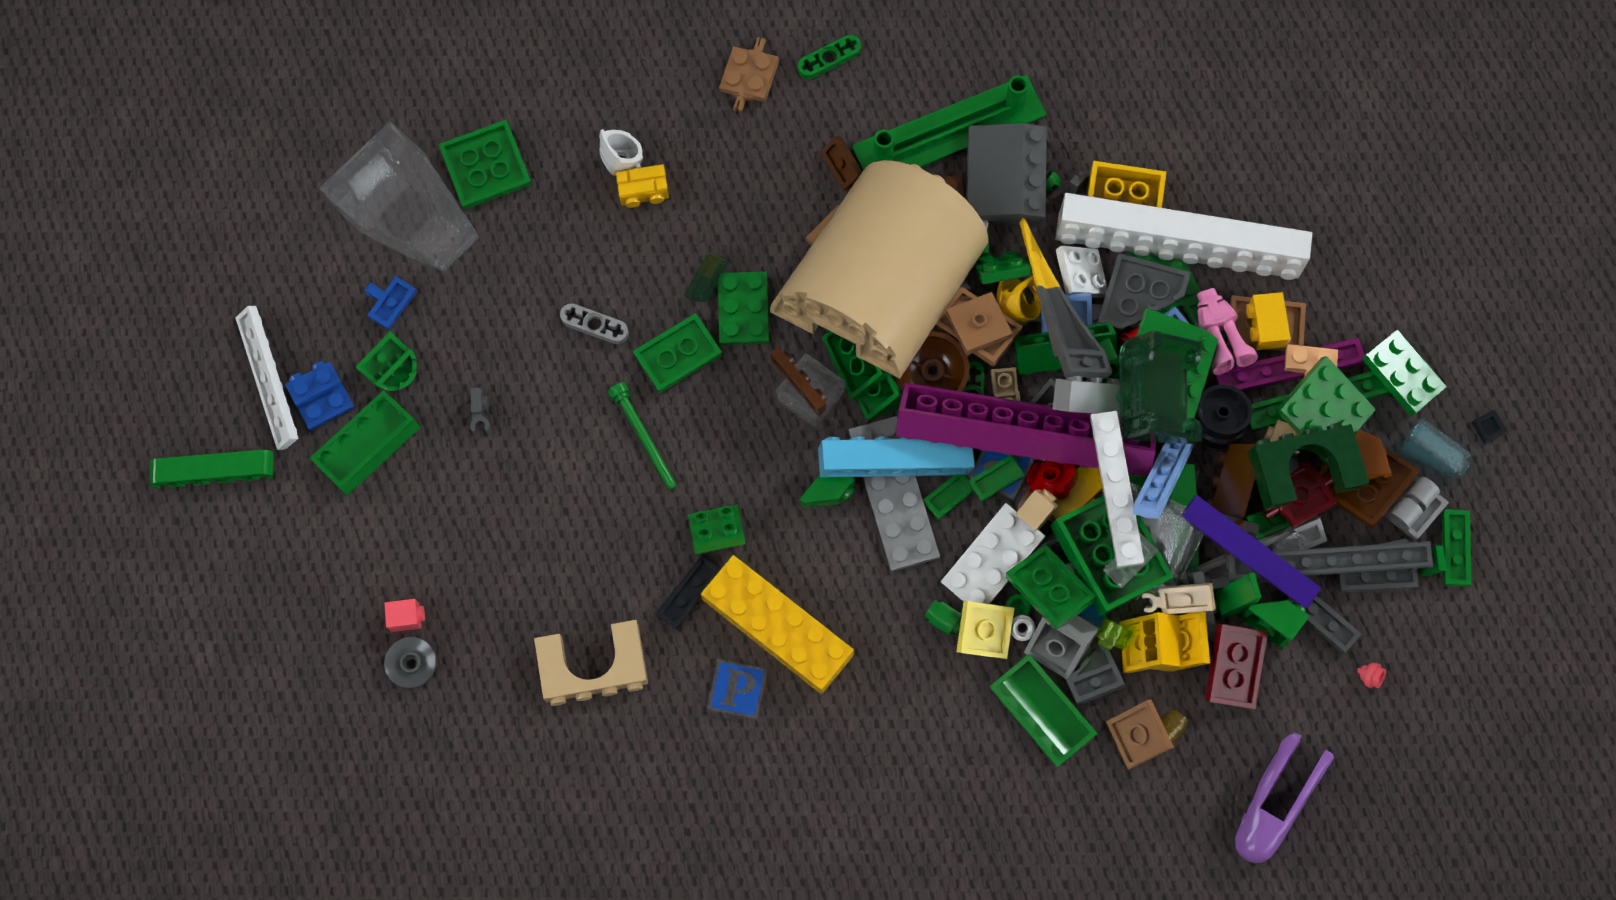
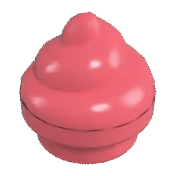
[1357,662,1386,688]

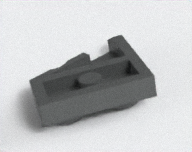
[1066,641,1125,706]

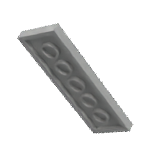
[849,416,940,572]

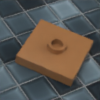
[946,292,1013,355]
[1106,699,1174,770]

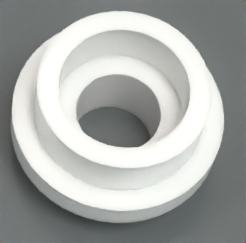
[1011,615,1036,641]

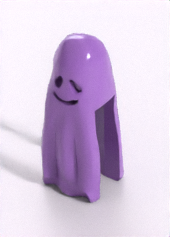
[1235,732,1334,863]

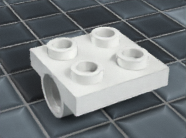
[1056,246,1107,298]

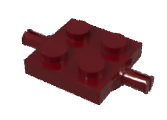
[1261,461,1337,529]

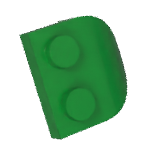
[355,331,417,391]

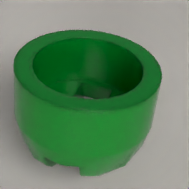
[1046,170,1061,192]

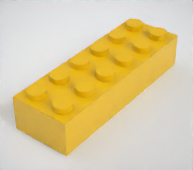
[701,555,854,695]

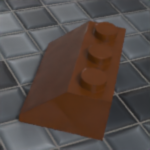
[1206,444,1255,519]

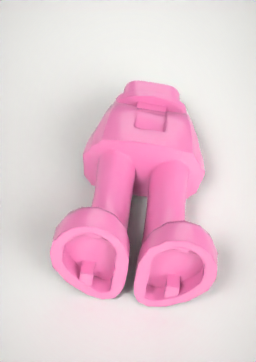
[1196,288,1258,375]

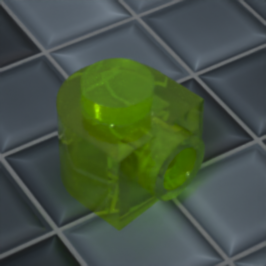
[1095,617,1133,650]

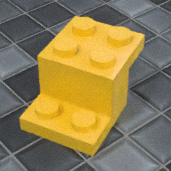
[1119,612,1210,673]

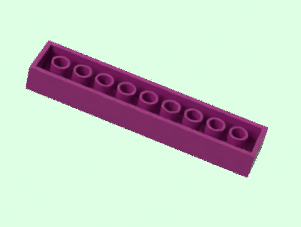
[896,383,1157,476]

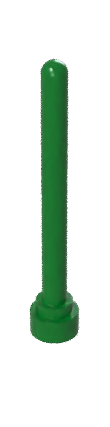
[608,382,676,490]

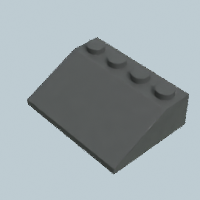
[966,123,1047,227]

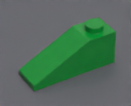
[1213,572,1262,620]

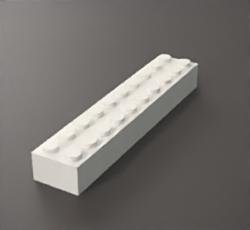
[1055,193,1312,280]

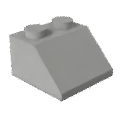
[1024,615,1099,679]

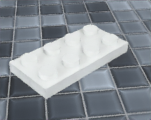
[941,503,1046,604]

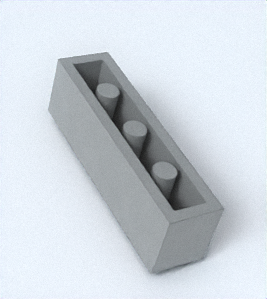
[1053,376,1143,417]

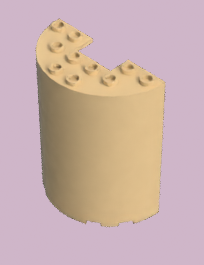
[770,161,988,379]

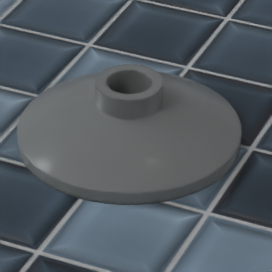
[384,637,436,688]

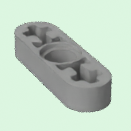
[560,304,629,344]

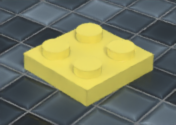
[956,601,1014,659]

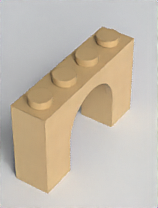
[534,620,648,706]

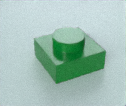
[1420,545,1447,576]

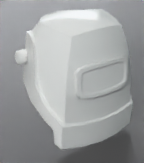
[599,129,643,176]

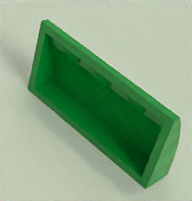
[310,390,421,496]
[990,654,1098,767]

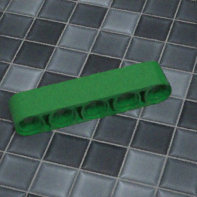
[150,450,273,488]

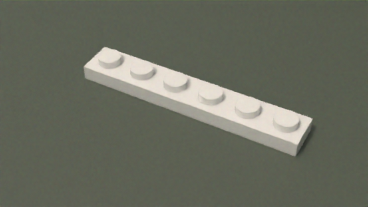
[236,306,298,450]
[1090,411,1144,568]

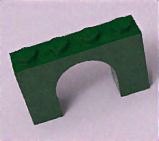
[1247,423,1369,510]

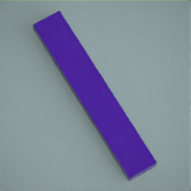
[1180,495,1321,609]

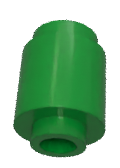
[924,600,962,636]

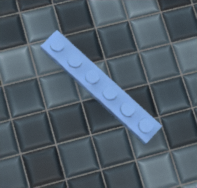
[1133,431,1197,519]

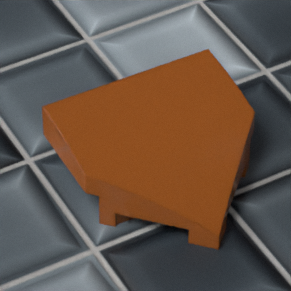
[1355,430,1392,480]

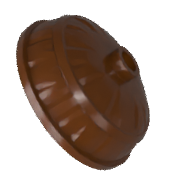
[895,331,970,393]

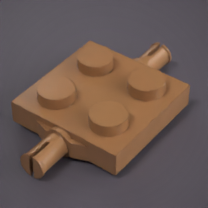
[719,37,779,113]

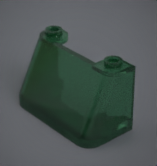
[1120,331,1202,444]

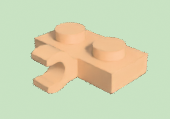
[1284,344,1338,377]

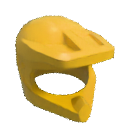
[996,275,1041,325]

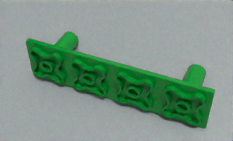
[852,75,1046,171]

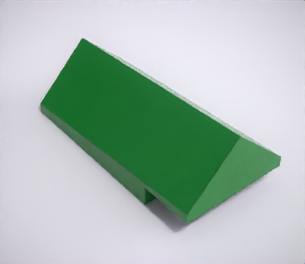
[821,331,902,422]

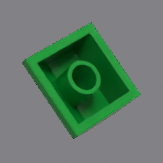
[1240,600,1310,650]

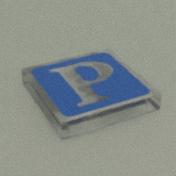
[707,659,768,721]

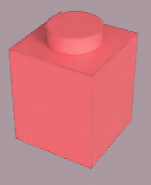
[384,599,425,632]

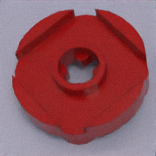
[1026,460,1078,500]

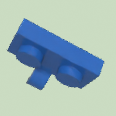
[364,276,417,331]

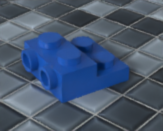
[285,361,355,431]

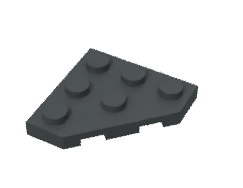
[1097,253,1191,331]

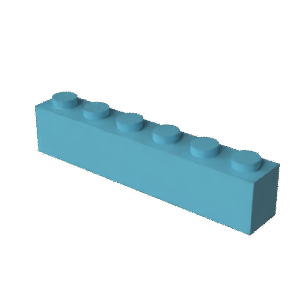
[818,436,974,477]

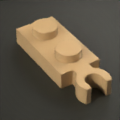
[1142,583,1216,614]

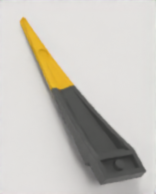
[1019,218,1112,378]

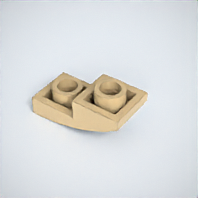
[990,367,1020,401]

